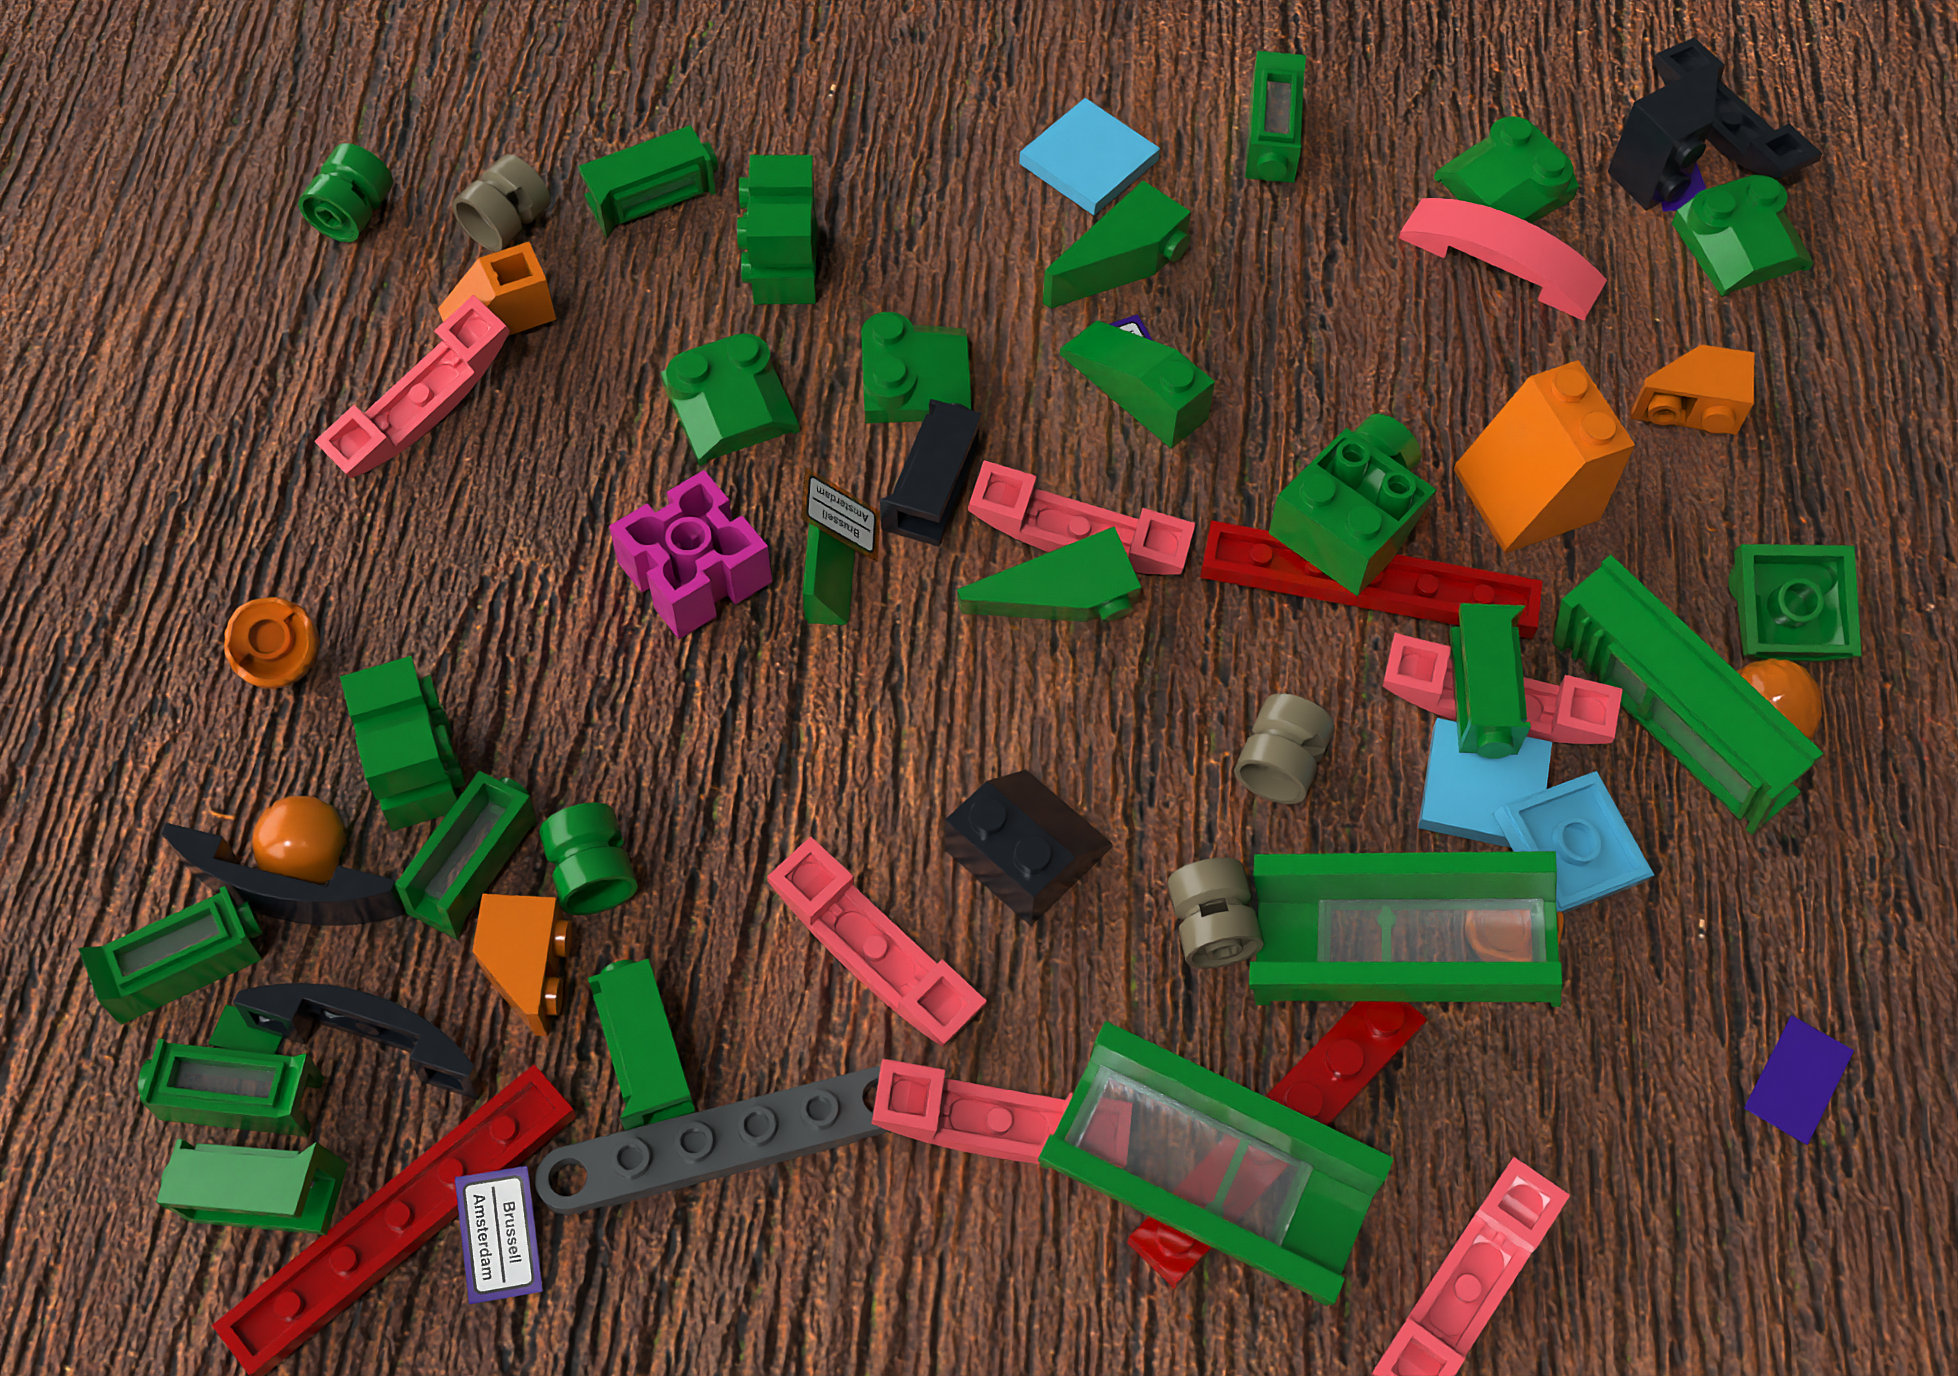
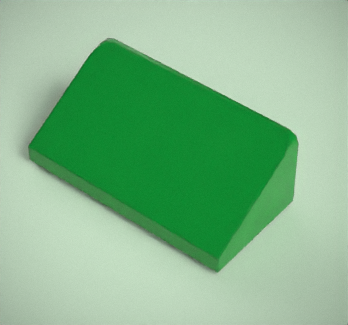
[802,518,855,625]

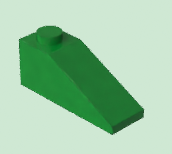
[1043,180,1191,309]
[1060,320,1215,449]
[957,526,1141,622]

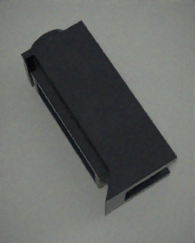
[880,399,982,547]

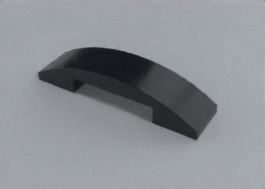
[1654,37,1823,179]
[161,823,405,926]
[233,983,483,1100]

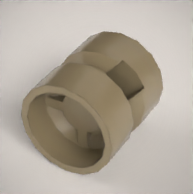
[452,154,551,252]
[1234,693,1335,804]
[1167,857,1264,969]

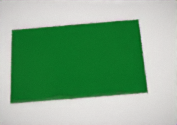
[208,1005,282,1055]

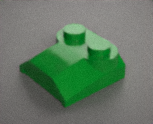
[1434,116,1579,223]
[1671,175,1813,297]
[861,312,971,424]
[661,333,800,466]
[1728,544,1861,662]

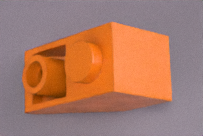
[438,242,556,336]
[1631,344,1755,435]
[472,893,572,1036]

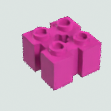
[609,470,772,639]

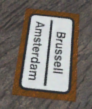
[801,467,880,562]

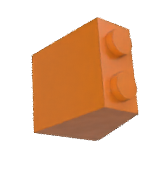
[1453,360,1635,554]

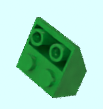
[1269,427,1437,597]

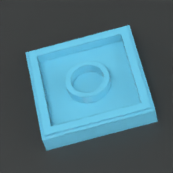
[1019,98,1160,216]
[1418,718,1552,848]
[1493,771,1654,914]

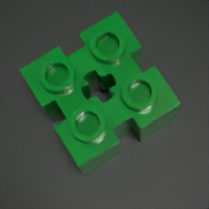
[737,155,818,305]
[340,656,466,831]

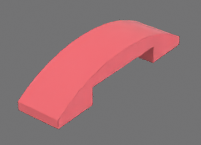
[1399,198,1607,321]
[314,295,510,478]
[968,460,1196,575]
[1382,633,1623,744]
[767,836,987,1047]
[871,1059,1132,1169]
[1371,1157,1570,1376]

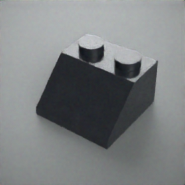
[1608,62,1718,211]
[945,769,1112,926]

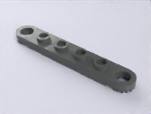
[535,1066,892,1216]

